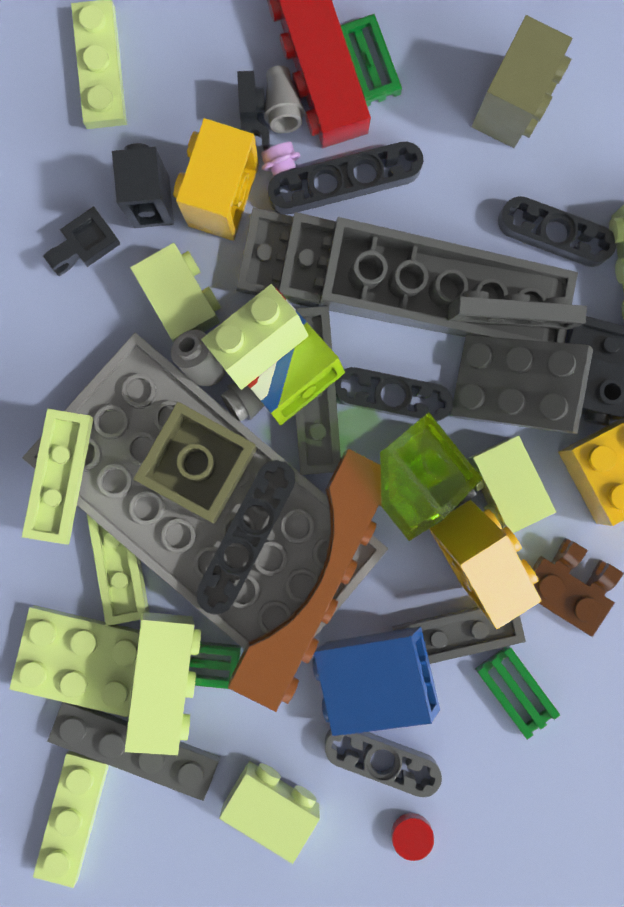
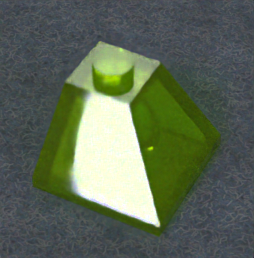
[380,412,482,541]

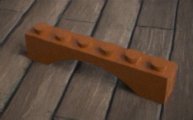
[228,449,396,712]

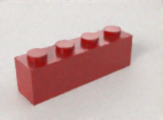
[267,0,371,149]

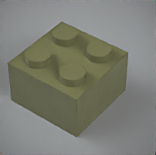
[471,15,573,148]
[133,402,257,524]

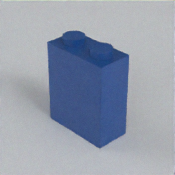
[312,626,440,736]

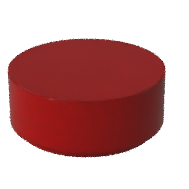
[391,813,434,861]

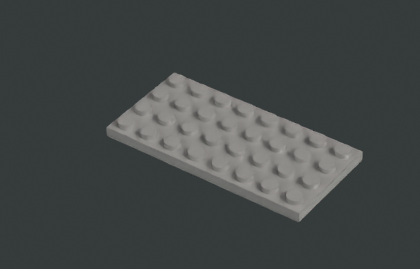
[22,333,388,649]

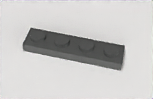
[296,306,341,475]
[47,702,220,801]

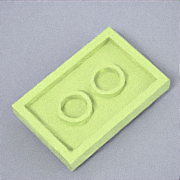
[9,605,139,717]

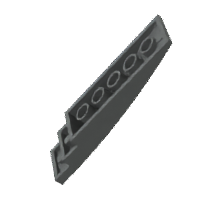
[236,207,578,343]

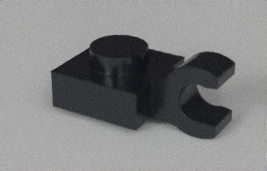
[237,71,270,151]
[43,206,120,276]

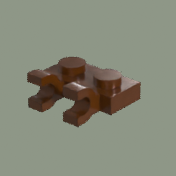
[532,538,624,638]

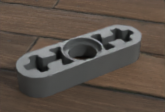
[325,729,442,797]

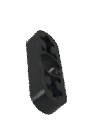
[498,196,617,267]
[335,367,453,422]

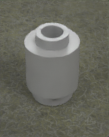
[171,330,225,386]

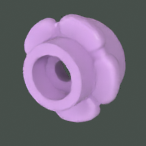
[261,142,300,177]

